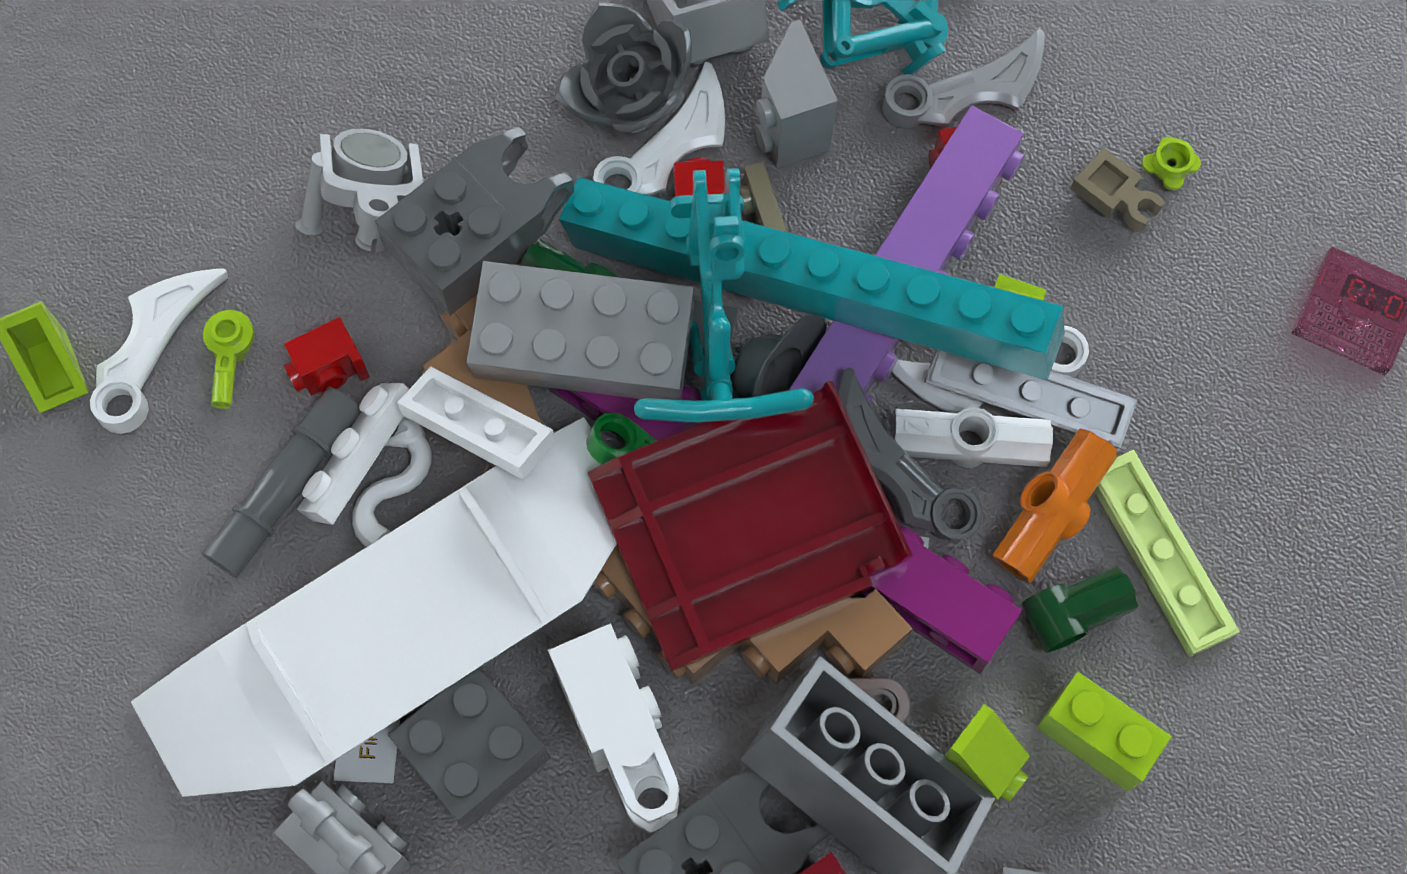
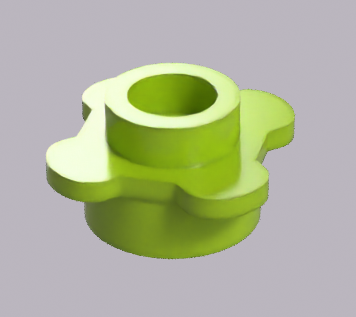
[1142,137,1201,190]

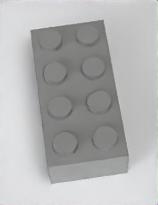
[467,261,694,400]

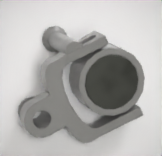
[295,129,423,252]

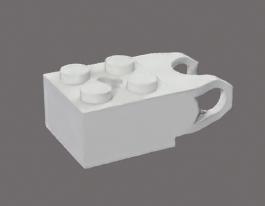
[548,624,679,834]

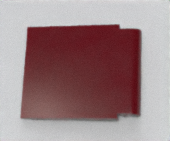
[587,381,913,672]

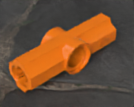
[992,428,1118,584]

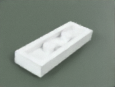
[397,366,556,480]
[297,383,409,525]

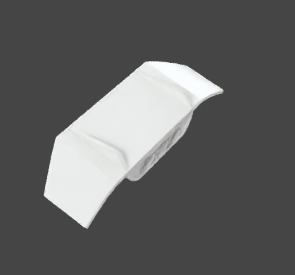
[131,417,617,797]

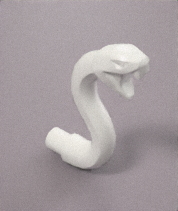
[352,416,432,547]

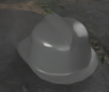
[730,314,826,398]

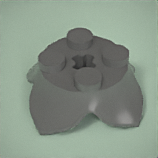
[555,2,692,133]

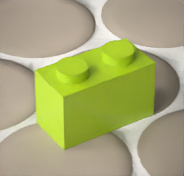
[1036,671,1172,792]

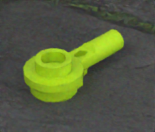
[203,310,255,409]

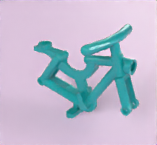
[777,0,949,75]
[634,168,814,422]

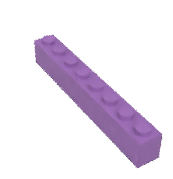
[789,105,1025,404]

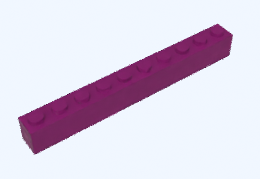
[550,386,1022,674]

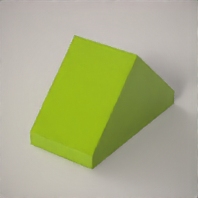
[0,301,89,413]

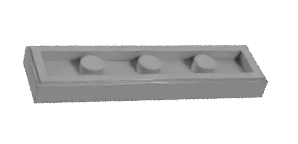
[924,349,1137,448]

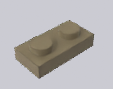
[740,161,787,232]

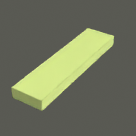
[1094,450,1240,658]

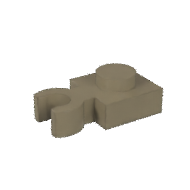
[1070,148,1165,233]

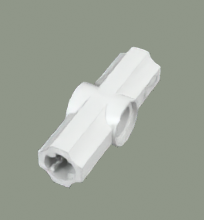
[892,407,1053,468]

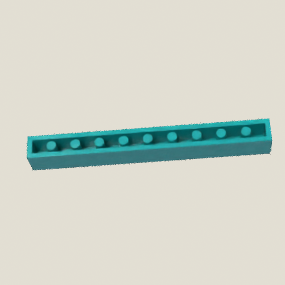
[559,177,1065,380]

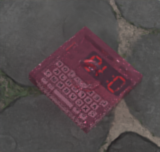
[1291,246,1407,376]

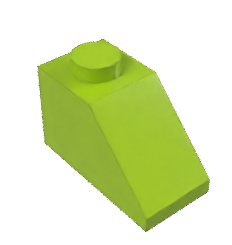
[944,704,1030,805]

